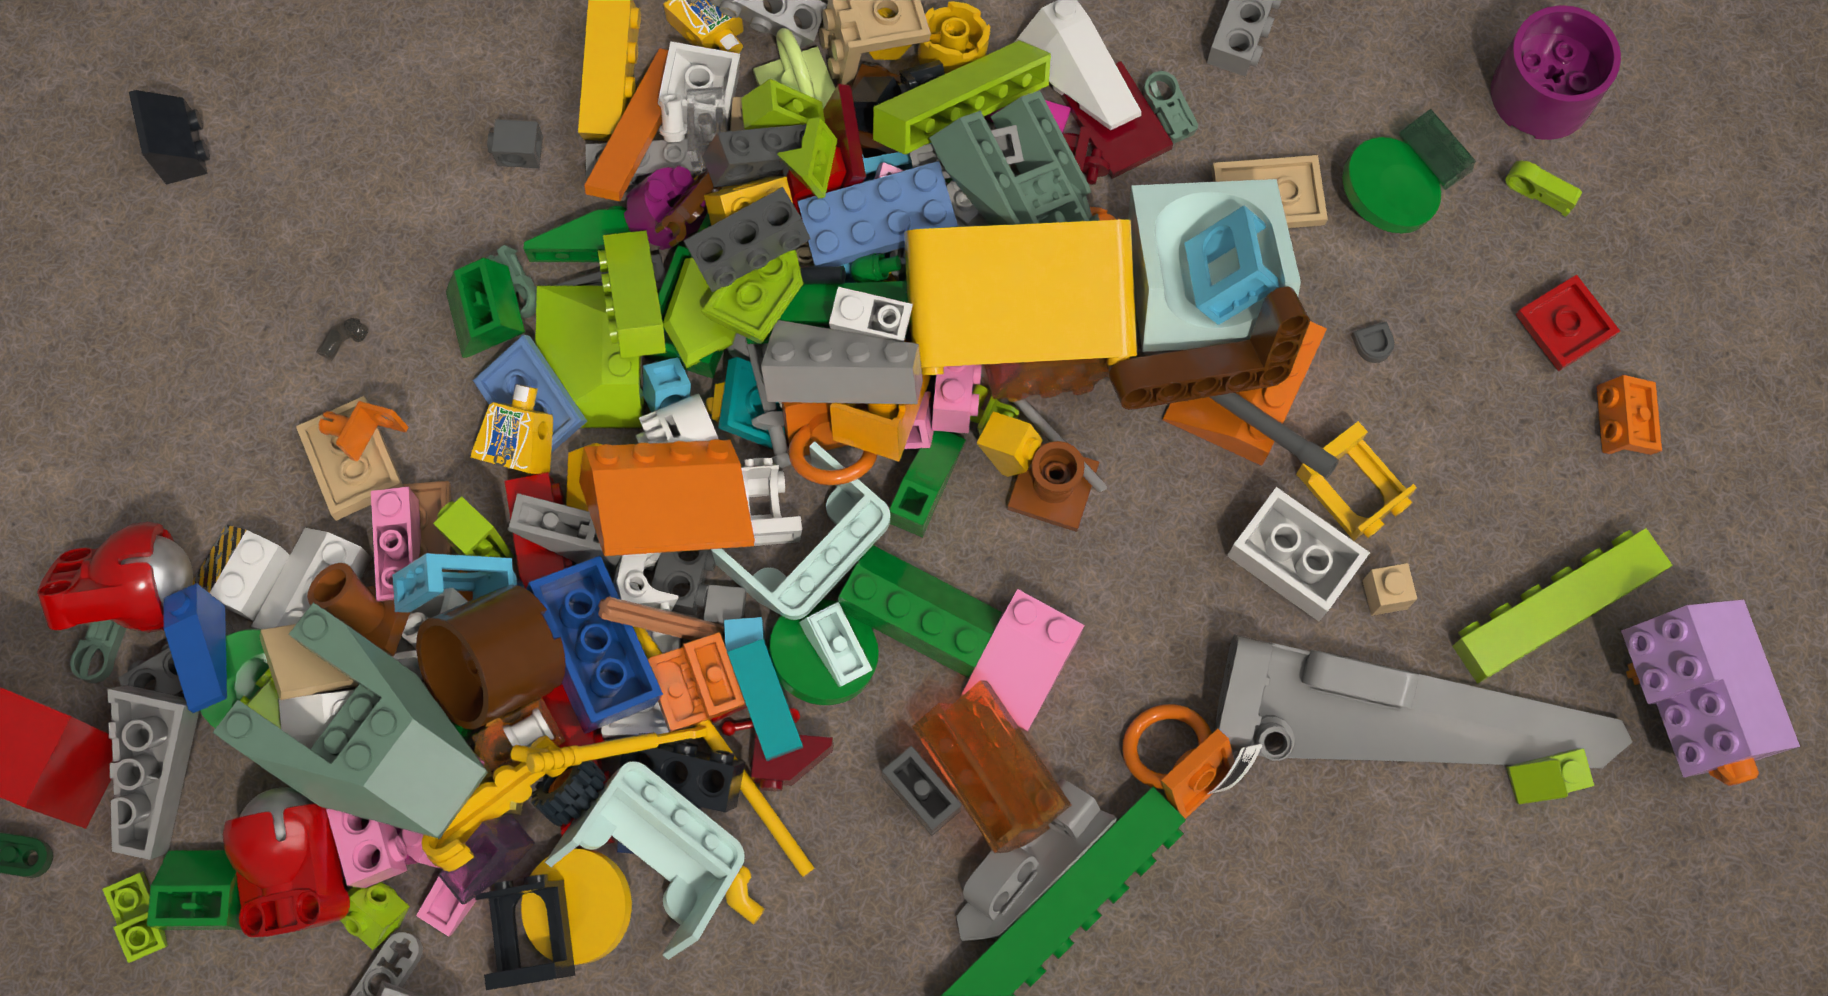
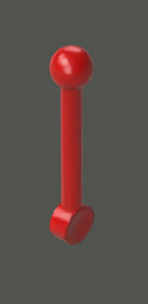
[721,708,800,736]

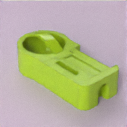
[1505,160,1582,217]

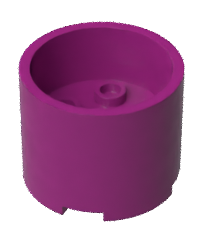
[1491,5,1621,140]

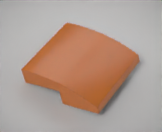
[647,632,746,732]

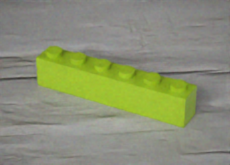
[873,40,1051,155]
[1452,528,1673,684]

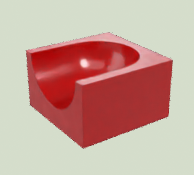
[0,687,113,829]

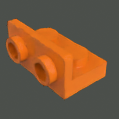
[1597,375,1662,455]

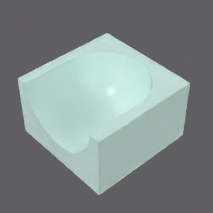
[1128,179,1301,352]

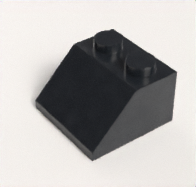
[129,90,210,185]

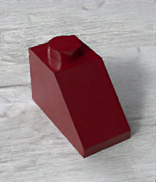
[751,733,834,792]

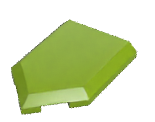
[701,249,804,343]
[663,258,737,368]

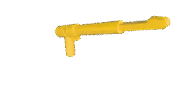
[511,726,707,773]

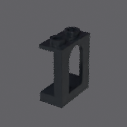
[475,874,576,990]

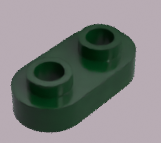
[0,833,53,878]

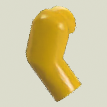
[725,866,765,925]

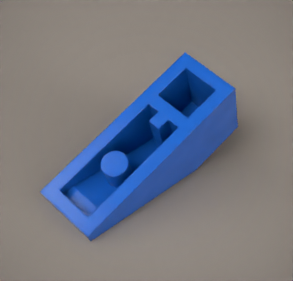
[164,583,227,713]

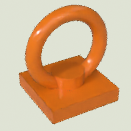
[782,402,877,485]
[1122,704,1235,819]

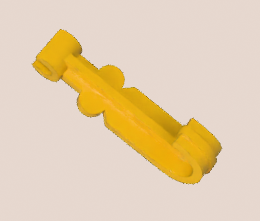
[421,736,567,872]

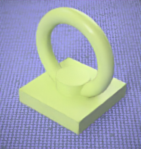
[753,28,835,109]

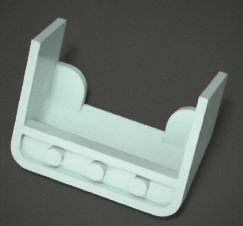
[711,441,890,620]
[545,761,745,960]

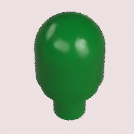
[850,253,902,283]

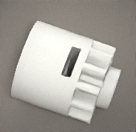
[636,393,718,444]

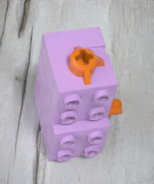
[1621,600,1800,786]

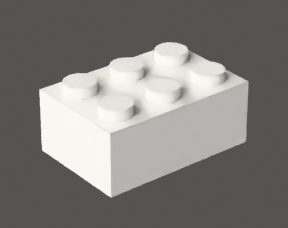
[1227,487,1370,621]

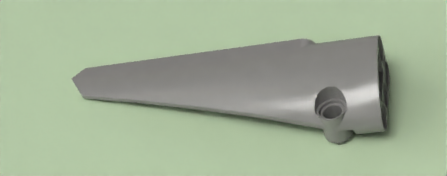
[1214,634,1633,769]

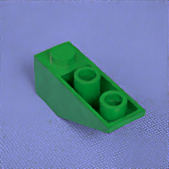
[889,431,966,538]

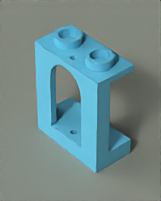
[1185,205,1280,325]
[392,553,517,613]

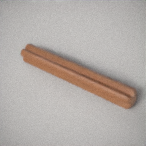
[598,597,724,641]

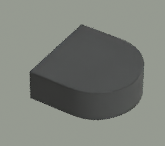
[1351,321,1395,363]

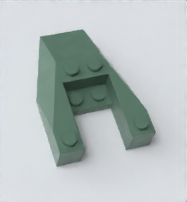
[929,91,1100,226]
[213,602,488,839]

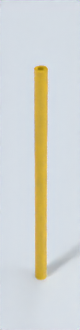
[633,626,815,877]

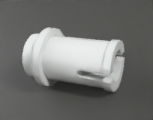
[659,93,688,142]

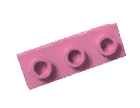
[326,809,407,888]

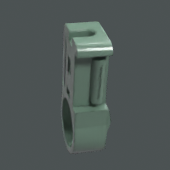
[1142,71,1198,144]
[486,245,537,318]
[70,620,127,683]

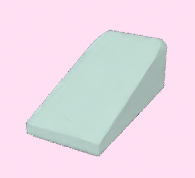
[799,602,872,687]

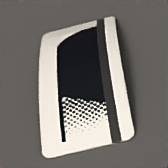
[1207,744,1262,794]

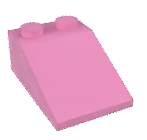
[961,589,1085,732]

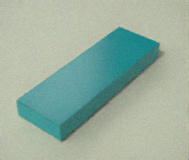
[727,639,803,761]

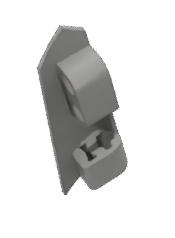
[956,779,1116,941]

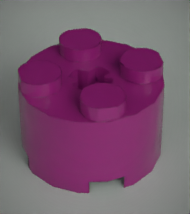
[624,166,708,250]

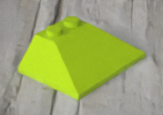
[535,286,644,428]

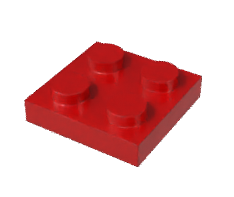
[1516,274,1620,372]

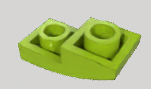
[102,871,168,963]

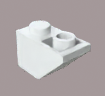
[829,287,913,341]

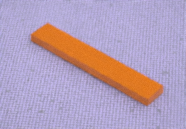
[584,48,669,202]

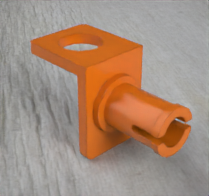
[319,401,409,461]

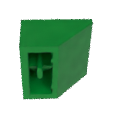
[446,257,525,358]
[147,850,241,930]

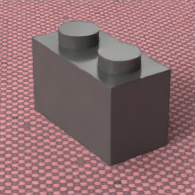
[882,745,962,836]

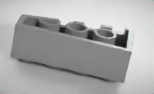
[761,320,923,404]
[108,685,199,860]

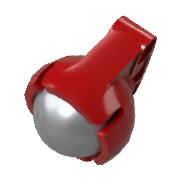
[37,521,193,633]
[222,787,350,937]

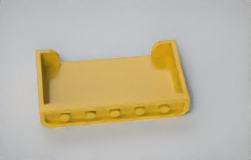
[904,220,1137,375]

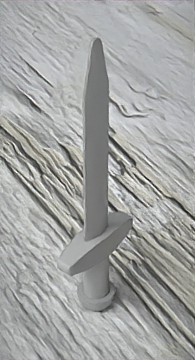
[744,337,791,468]

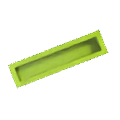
[598,230,666,358]

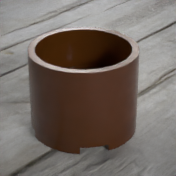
[416,585,566,729]

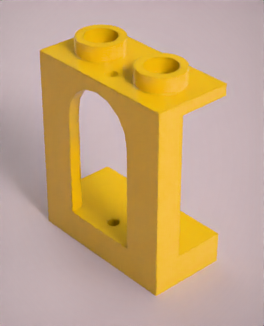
[1296,421,1417,541]

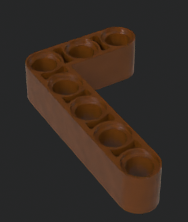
[1109,287,1310,410]

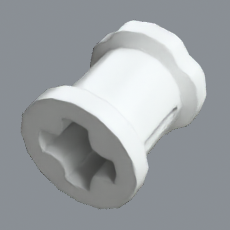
[503,707,554,747]

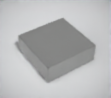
[704,585,747,626]

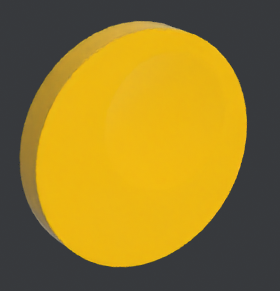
[521,849,632,965]

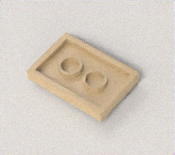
[1211,155,1328,228]
[296,396,404,521]

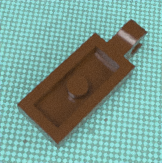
[655,169,722,247]

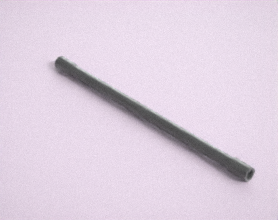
[1136,327,1339,478]

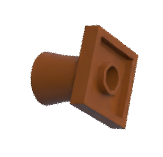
[1007,441,1100,532]
[307,563,410,656]

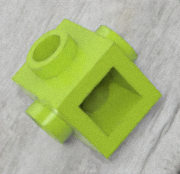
[339,882,410,950]

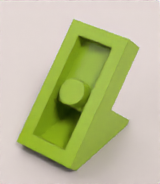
[777,117,838,199]
[1507,748,1594,804]

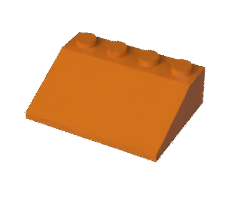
[1163,321,1327,466]
[579,439,755,556]

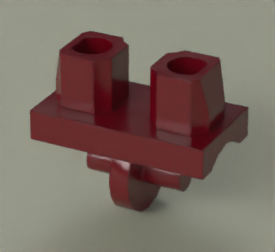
[1062,127,1110,185]

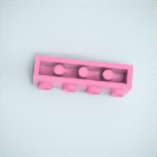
[932,364,982,433]

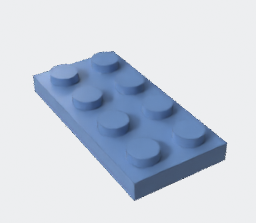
[798,161,958,266]

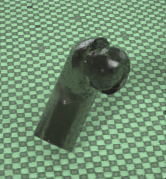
[316,318,369,361]

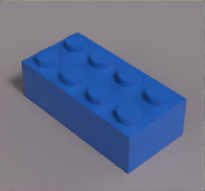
[526,556,663,734]

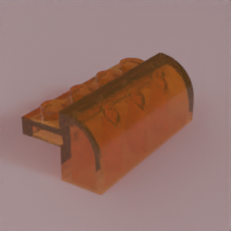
[912,680,1072,853]

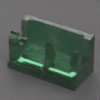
[1399,109,1476,190]

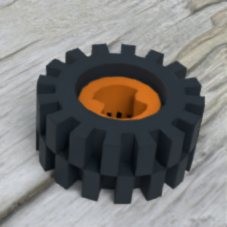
[531,760,606,826]

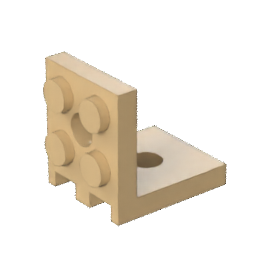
[819,0,931,89]

